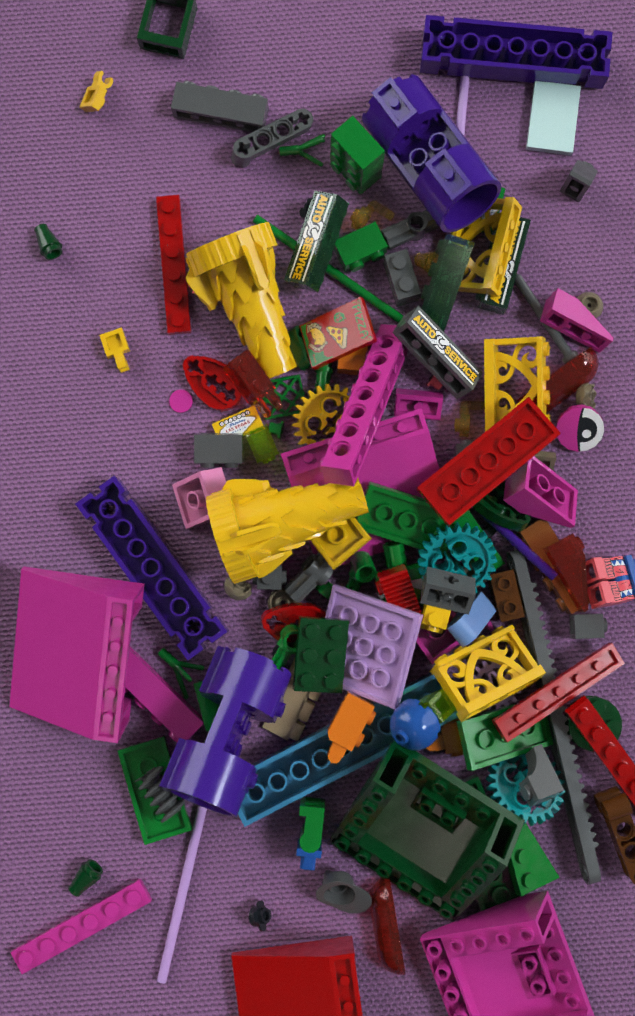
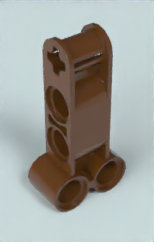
[593,786,635,884]

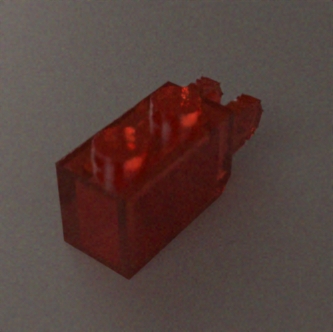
[223,349,283,418]

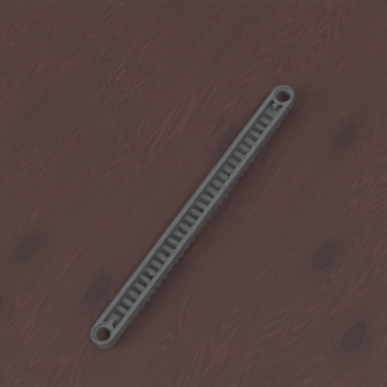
[506,549,601,885]

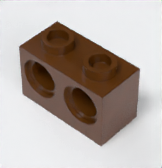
[487,570,525,622]

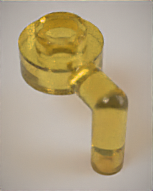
[350,200,395,230]
[454,400,485,437]

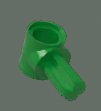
[345,551,377,592]
[272,624,298,670]

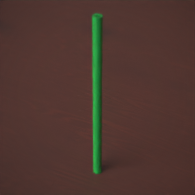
[253,215,404,323]

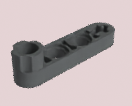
[231,109,313,168]

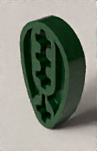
[473,481,531,531]

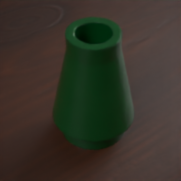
[34,224,62,260]
[68,859,103,897]

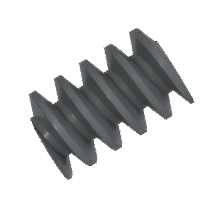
[134,766,185,823]

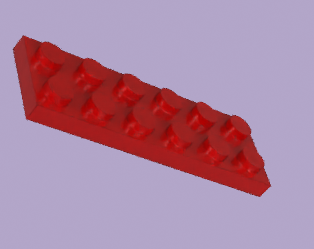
[416,397,561,527]

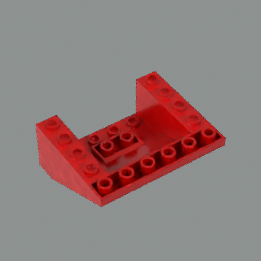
[231,935,363,1016]

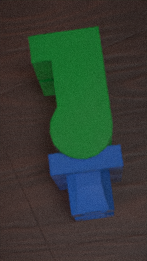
[296,796,325,870]

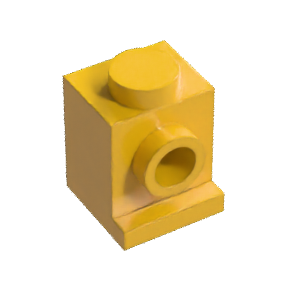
[420,604,451,634]

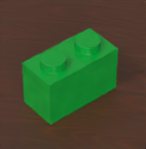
[333,221,388,272]

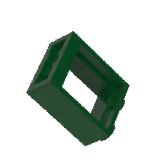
[137,0,197,59]

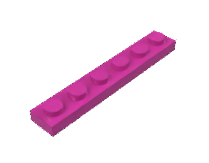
[11,878,152,974]

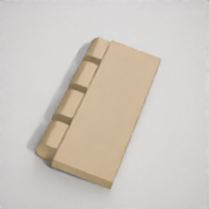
[262,658,321,741]

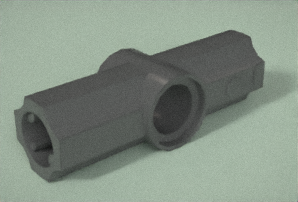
[381,210,440,250]
[284,552,333,603]

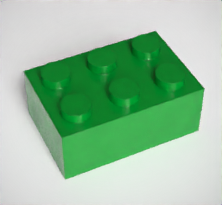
[330,115,385,195]

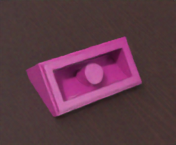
[394,388,443,420]

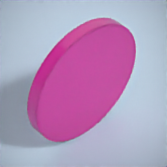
[169,389,193,413]

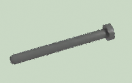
[513,274,579,364]

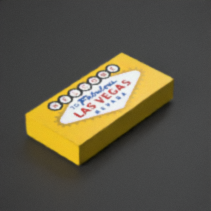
[212,405,264,437]

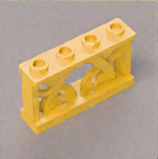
[445,197,522,297]
[484,336,550,432]
[430,625,546,722]

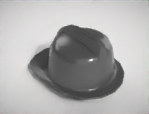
[316,870,372,913]

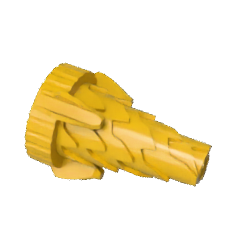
[185,222,297,379]
[206,478,369,584]

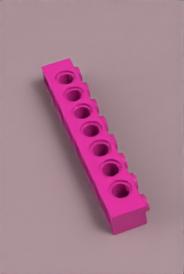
[319,324,408,487]

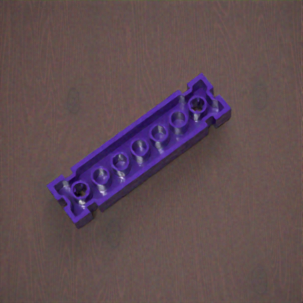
[420,15,613,89]
[75,475,229,660]

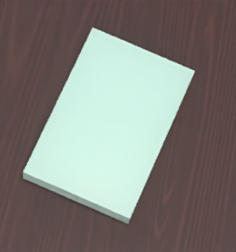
[526,81,581,156]

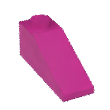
[540,288,613,353]

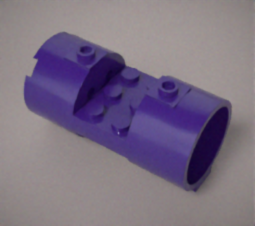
[362,74,501,233]
[159,646,292,818]

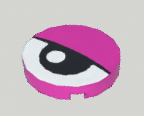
[555,404,604,452]

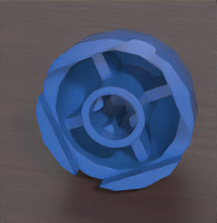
[390,699,441,751]

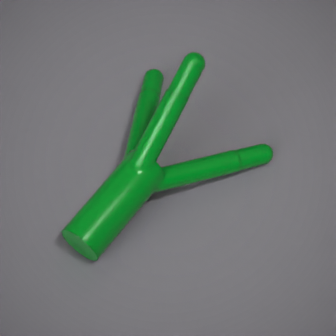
[279,134,325,167]
[158,648,204,699]

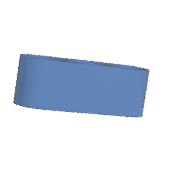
[447,591,497,647]

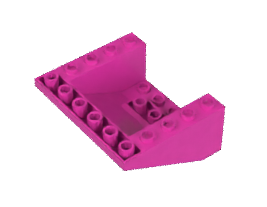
[281,409,439,567]
[9,566,145,743]
[420,890,594,1016]

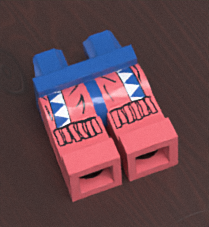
[580,555,635,609]

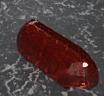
[516,347,599,413]
[369,877,406,975]

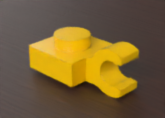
[79,71,113,112]
[99,327,130,373]

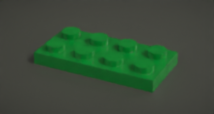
[356,481,462,557]
[456,703,553,771]
[117,736,192,845]

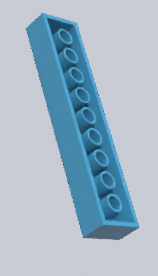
[238,672,457,827]

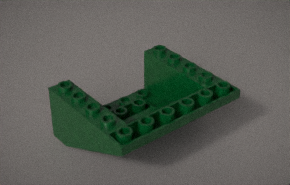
[328,740,525,922]

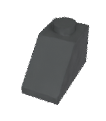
[560,160,598,202]

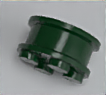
[564,695,622,751]

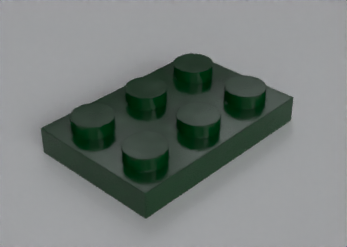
[292,616,349,693]

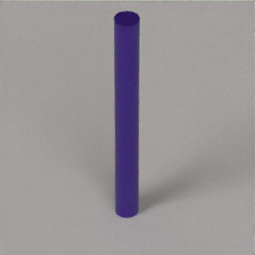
[480,514,558,581]

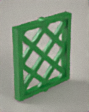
[258,374,305,420]

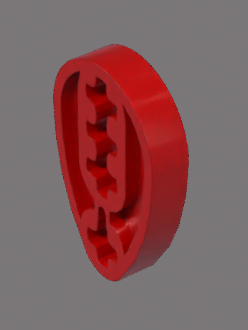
[183,355,244,412]
[261,602,326,642]

